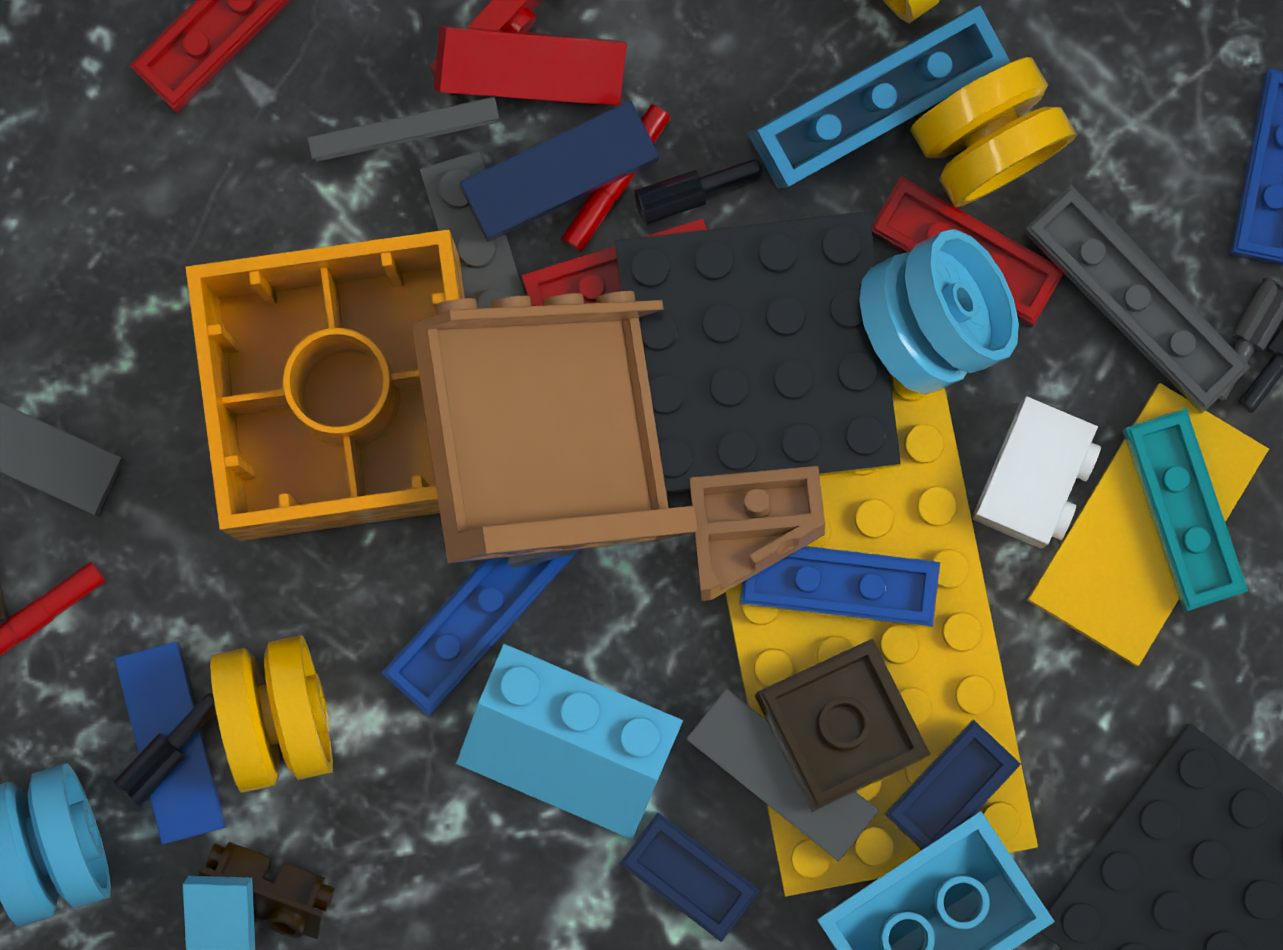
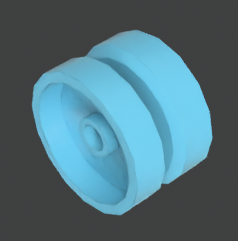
[859,229,1019,395]
[0,764,111,927]

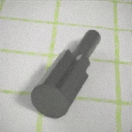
[1218,278,1283,401]

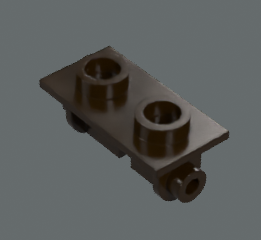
[199,841,335,939]

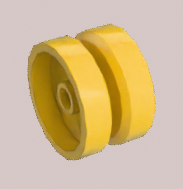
[910,57,1077,207]
[210,635,333,793]

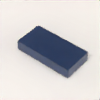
[884,719,1021,850]
[619,812,760,942]

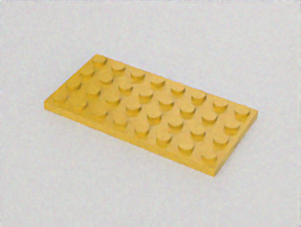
[725,374,1038,897]

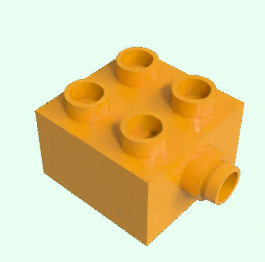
[186,230,465,541]

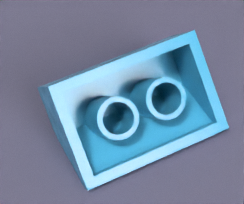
[456,644,683,840]
[817,811,1055,950]

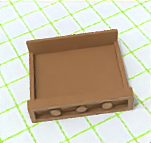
[412,291,699,563]

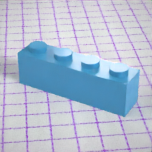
[747,6,1010,189]

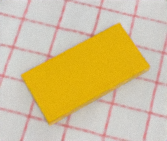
[1026,383,1269,667]

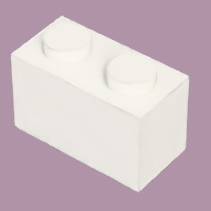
[971,396,1101,549]

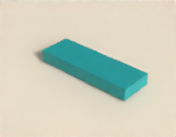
[1123,408,1248,612]

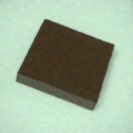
[755,638,931,812]

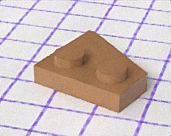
[690,466,825,601]

